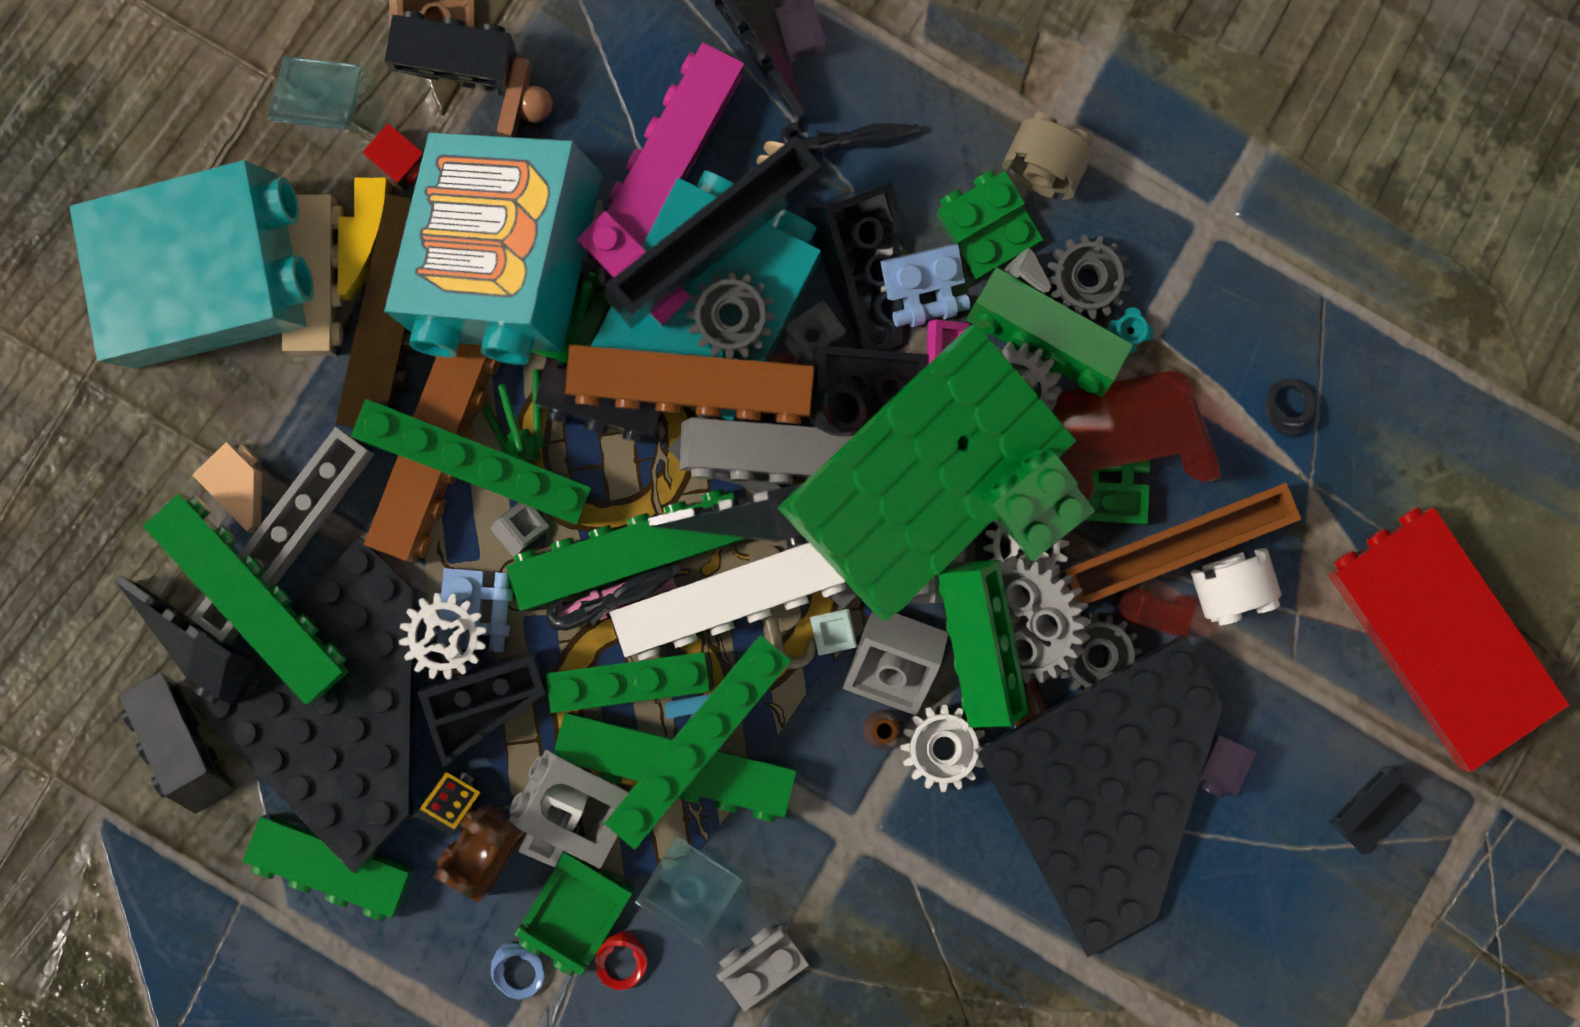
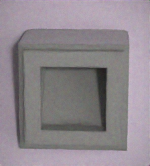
[1004,248,1051,294]
[491,503,551,556]

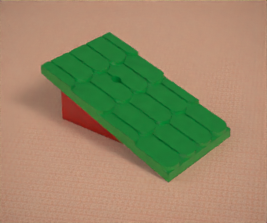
[778,324,1076,620]

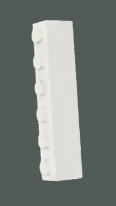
[610,543,846,661]

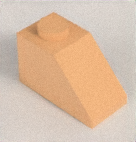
[192,442,262,533]

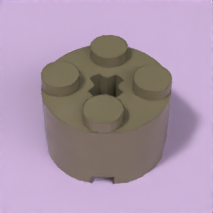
[1002,112,1093,200]

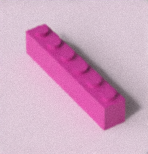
[595,42,744,247]

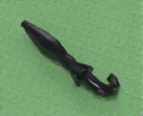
[780,122,919,157]
[546,564,681,631]

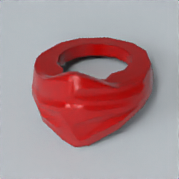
[595,931,648,990]

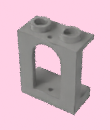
[508,749,629,869]

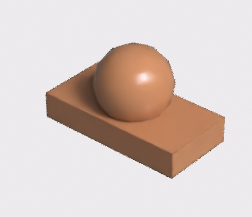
[497,57,553,138]

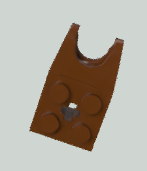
[434,803,526,903]

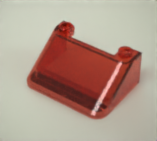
[1051,371,1221,501]

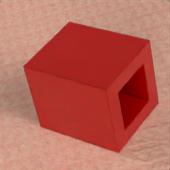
[362,123,423,190]

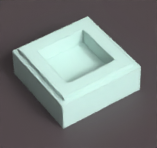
[810,609,857,655]

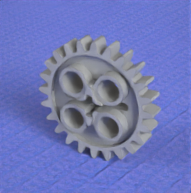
[999,555,1091,683]

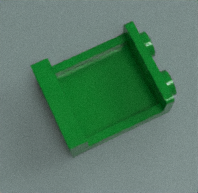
[514,851,635,976]

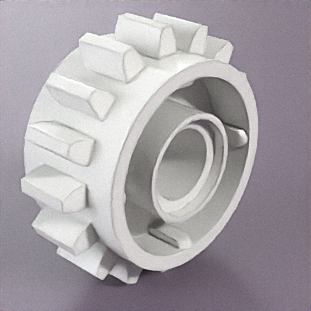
[900,705,985,792]

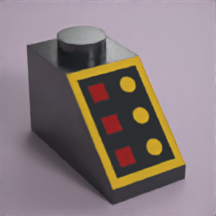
[416,768,485,836]

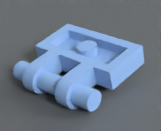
[880,244,970,327]
[437,568,513,652]

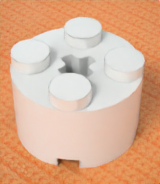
[1191,549,1282,625]

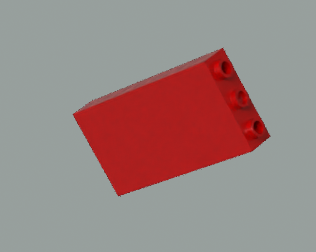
[1327,506,1569,772]

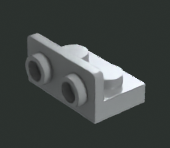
[716,925,809,1012]

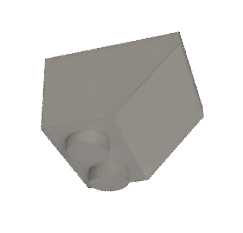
[843,611,948,716]

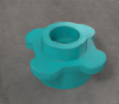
[1107,307,1154,354]

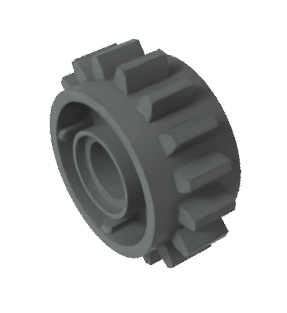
[1046,234,1131,321]
[686,271,776,359]
[1059,613,1142,691]

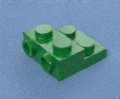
[936,169,1043,281]
[983,447,1095,562]

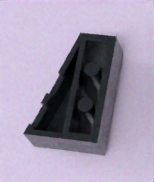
[384,11,516,97]

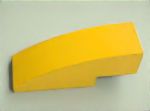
[337,178,393,301]

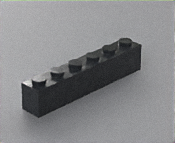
[605,136,822,329]

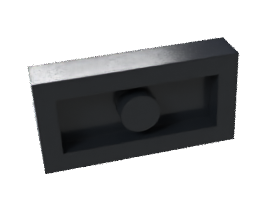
[1329,766,1417,854]

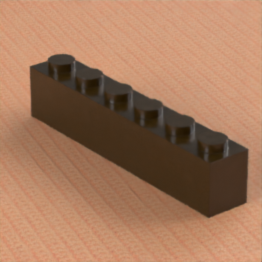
[335,194,413,430]

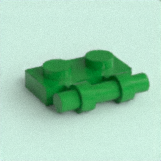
[1069,451,1150,525]

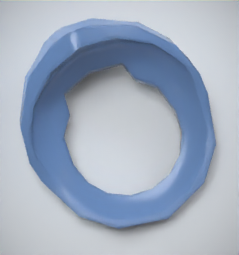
[490,942,545,1000]

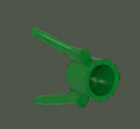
[482,369,545,462]

